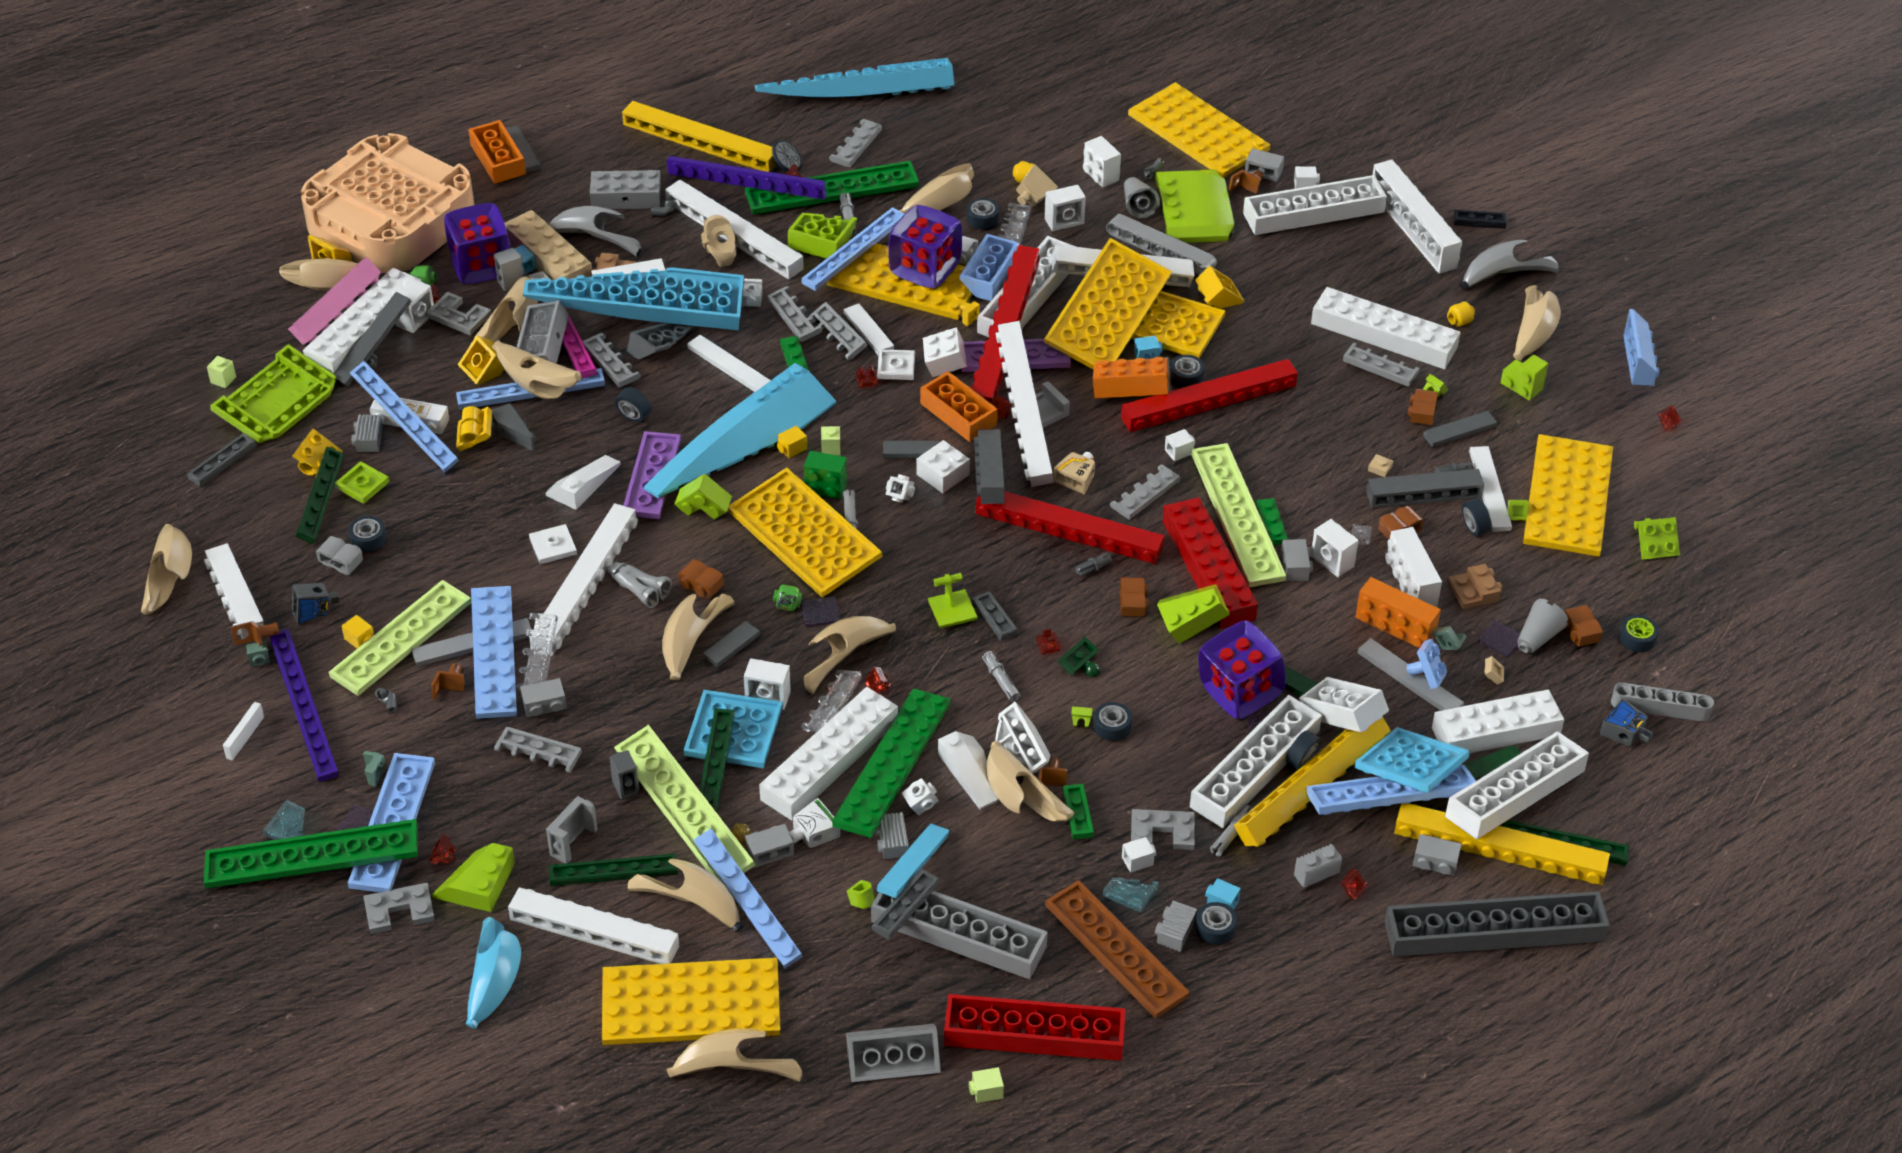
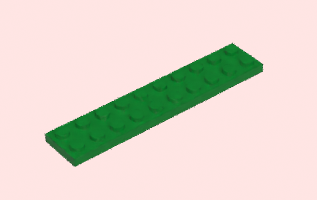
[745,161,919,214]
[832,689,951,838]
[203,819,418,888]

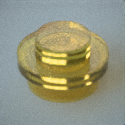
[732,823,751,844]

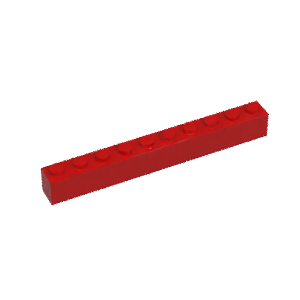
[970,245,1041,406]
[1121,359,1298,432]
[976,491,1164,564]

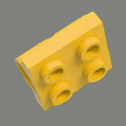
[456,406,492,452]
[292,428,343,476]

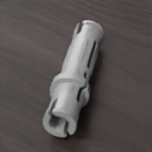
[840,193,857,236]
[843,490,858,529]
[982,651,1021,702]
[1210,805,1253,857]

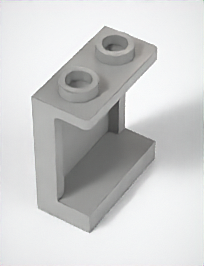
[1011,381,1070,428]
[546,796,597,863]

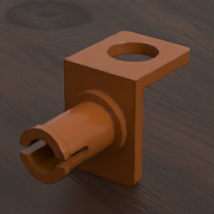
[1228,169,1264,194]
[231,621,279,646]
[431,663,465,700]
[1038,757,1068,786]

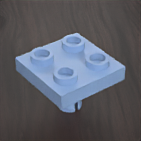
[1407,639,1447,689]

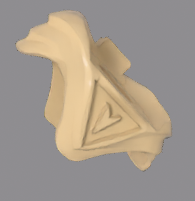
[701,215,737,267]

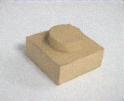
[1368,454,1393,477]
[1484,656,1504,685]

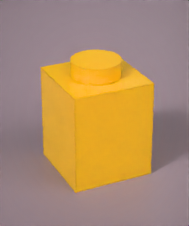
[777,425,807,458]
[342,615,374,649]

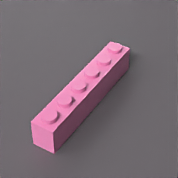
[288,257,381,345]

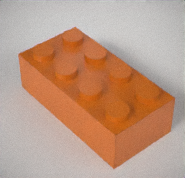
[468,120,526,184]
[1093,357,1169,398]
[920,371,997,442]
[1355,577,1441,648]

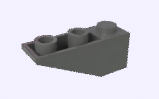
[492,403,536,451]

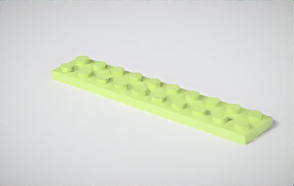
[1191,443,1286,587]
[614,725,755,883]

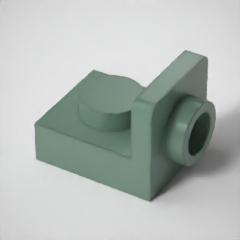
[1432,627,1466,650]
[246,641,270,667]
[363,751,386,786]

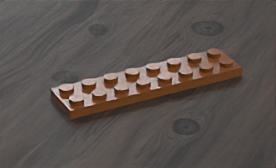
[1045,880,1190,1019]

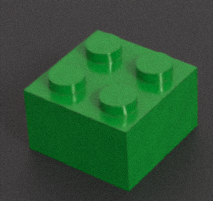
[804,451,847,499]

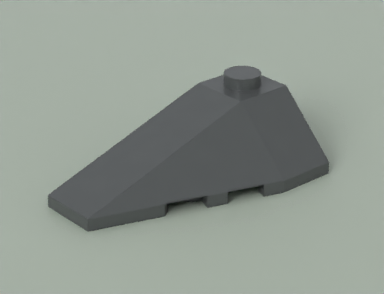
[627,322,694,359]

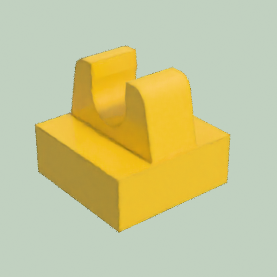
[959,301,980,326]

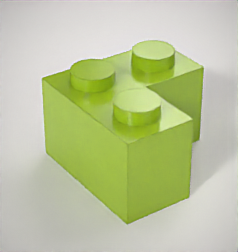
[1501,355,1548,400]
[674,474,732,520]

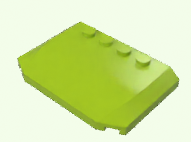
[1155,169,1234,243]
[210,344,336,443]

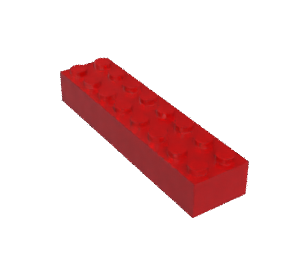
[1162,497,1258,629]
[944,994,1125,1061]

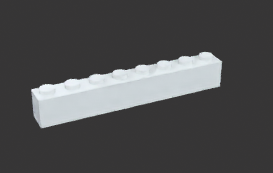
[1051,245,1194,287]
[508,887,679,964]

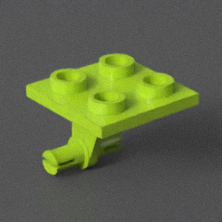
[1634,517,1680,560]
[928,573,977,628]

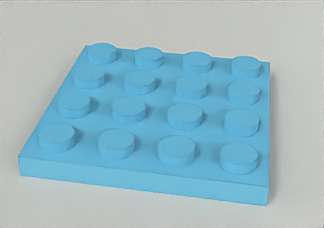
[683,690,783,768]
[1355,727,1469,793]

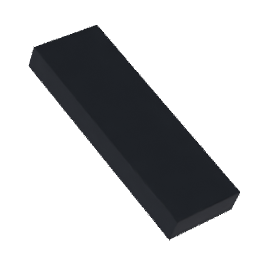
[1454,210,1507,229]

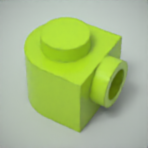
[847,880,876,909]

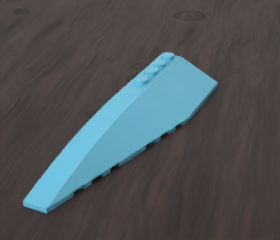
[755,58,954,97]
[523,268,744,330]
[644,363,836,498]

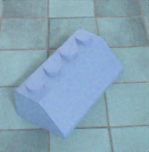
[960,234,1019,301]
[1624,309,1659,386]

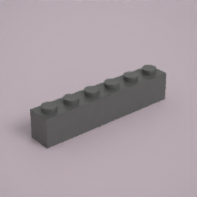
[974,429,1004,504]
[1366,469,1485,508]

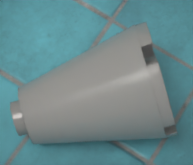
[1124,177,1160,219]
[1517,599,1568,653]

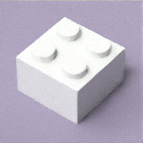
[1083,136,1121,187]
[1045,185,1086,231]
[396,279,434,333]
[923,327,967,377]
[917,440,970,493]
[1311,519,1359,577]
[744,658,791,710]

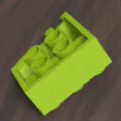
[787,213,857,259]
[1157,584,1230,644]
[431,843,515,912]

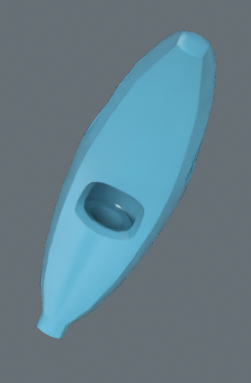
[466,917,521,1029]

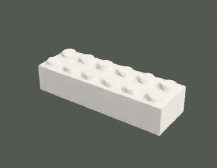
[1432,690,1564,754]

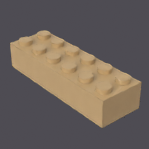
[505,210,592,280]

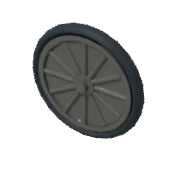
[772,140,802,172]

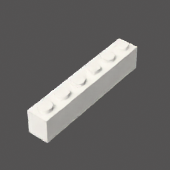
[204,543,264,639]

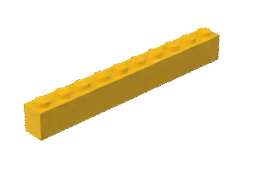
[622,101,777,172]
[1233,716,1390,847]
[1394,803,1610,885]

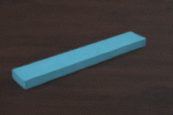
[877,823,950,898]

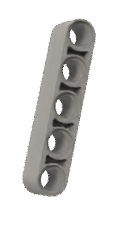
[1611,683,1714,721]

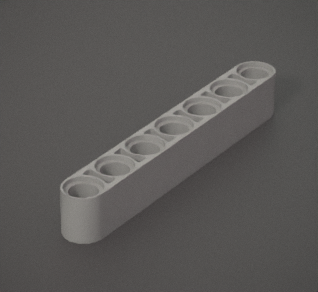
[1106,214,1217,275]

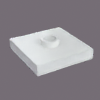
[877,350,915,380]
[529,524,577,564]

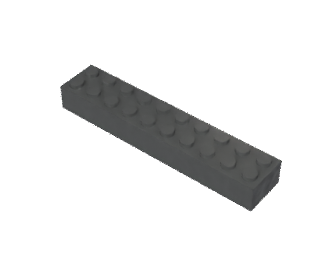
[1384,891,1610,957]

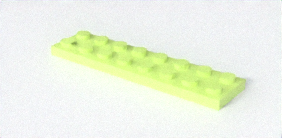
[329,580,472,696]

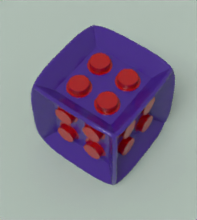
[444,203,511,284]
[888,205,962,288]
[1198,620,1286,719]

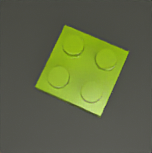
[335,461,390,504]

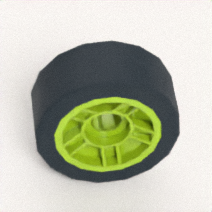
[1619,615,1659,652]

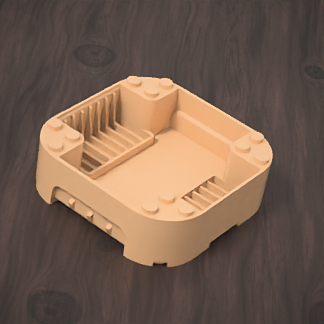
[301,133,474,273]

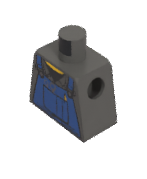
[292,583,339,625]
[1600,698,1653,746]

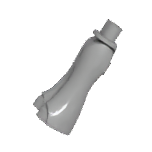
[607,561,672,608]

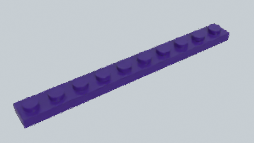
[667,156,826,199]
[269,629,339,782]

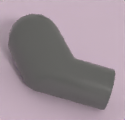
[651,200,675,216]
[375,688,397,714]

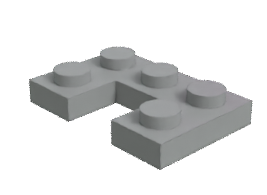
[426,292,492,336]
[1131,809,1195,850]
[364,883,435,935]

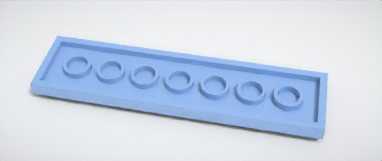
[471,586,517,719]
[348,753,435,892]
[1306,765,1476,815]

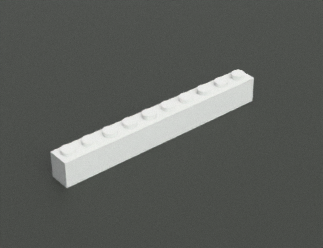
[665,180,803,279]
[995,321,1054,487]
[529,503,638,656]

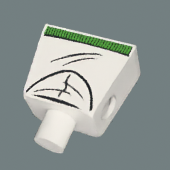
[789,798,840,848]

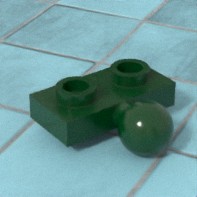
[1058,637,1101,677]

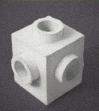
[886,474,915,503]
[902,778,939,815]

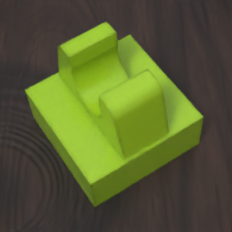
[1423,374,1448,397]
[1508,500,1529,520]
[1071,706,1092,728]

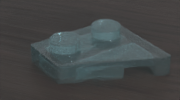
[264,800,305,840]
[1102,877,1159,913]

